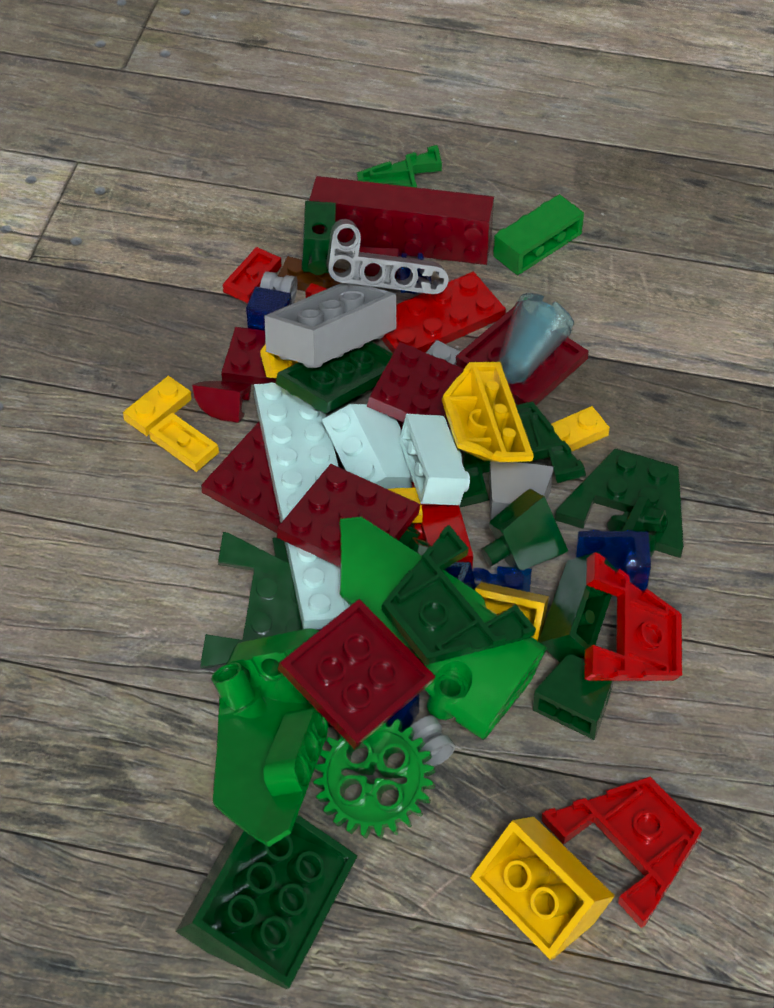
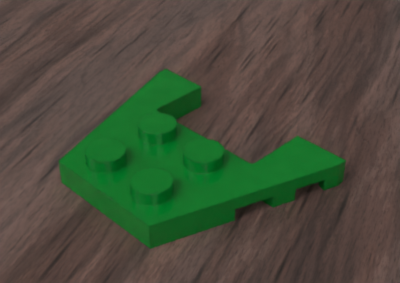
[357,145,442,187]

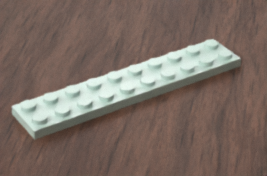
[254,383,350,630]

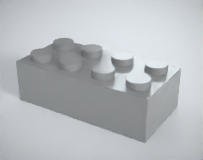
[265,283,396,368]

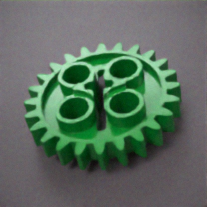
[313,719,436,839]

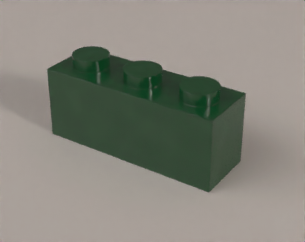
[539,551,617,663]

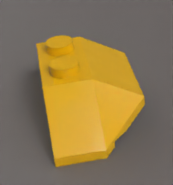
[442,362,534,462]

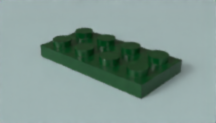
[276,341,393,414]

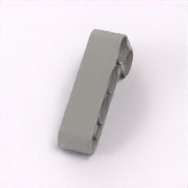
[327,219,448,294]

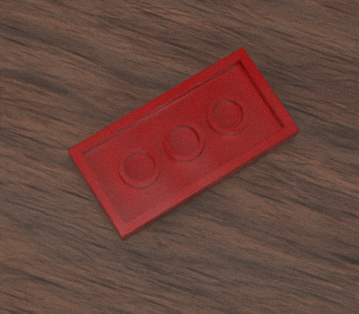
[380,271,506,353]

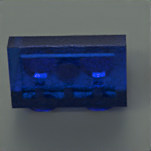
[575,530,651,591]

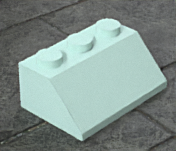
[321,404,413,489]

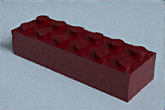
[309,176,494,265]

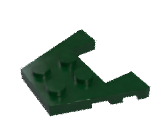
[460,401,586,508]
[555,448,684,558]
[382,525,536,665]
[200,532,303,669]

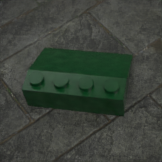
[176,815,358,989]

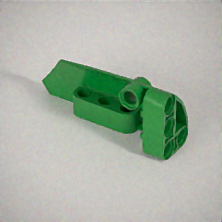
[339,517,547,740]
[211,628,328,847]

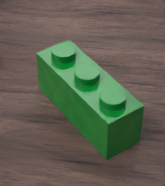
[493,194,584,276]

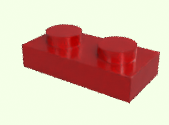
[223,247,282,304]

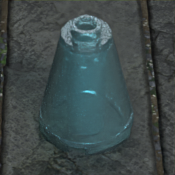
[498,293,574,384]

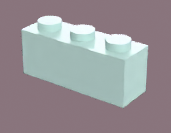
[399,414,470,505]

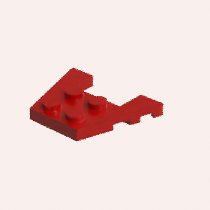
[584,552,682,681]
[541,776,703,928]

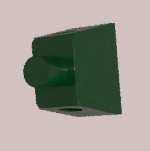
[302,201,336,275]
[481,489,568,570]
[533,654,613,740]

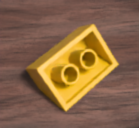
[470,816,615,960]

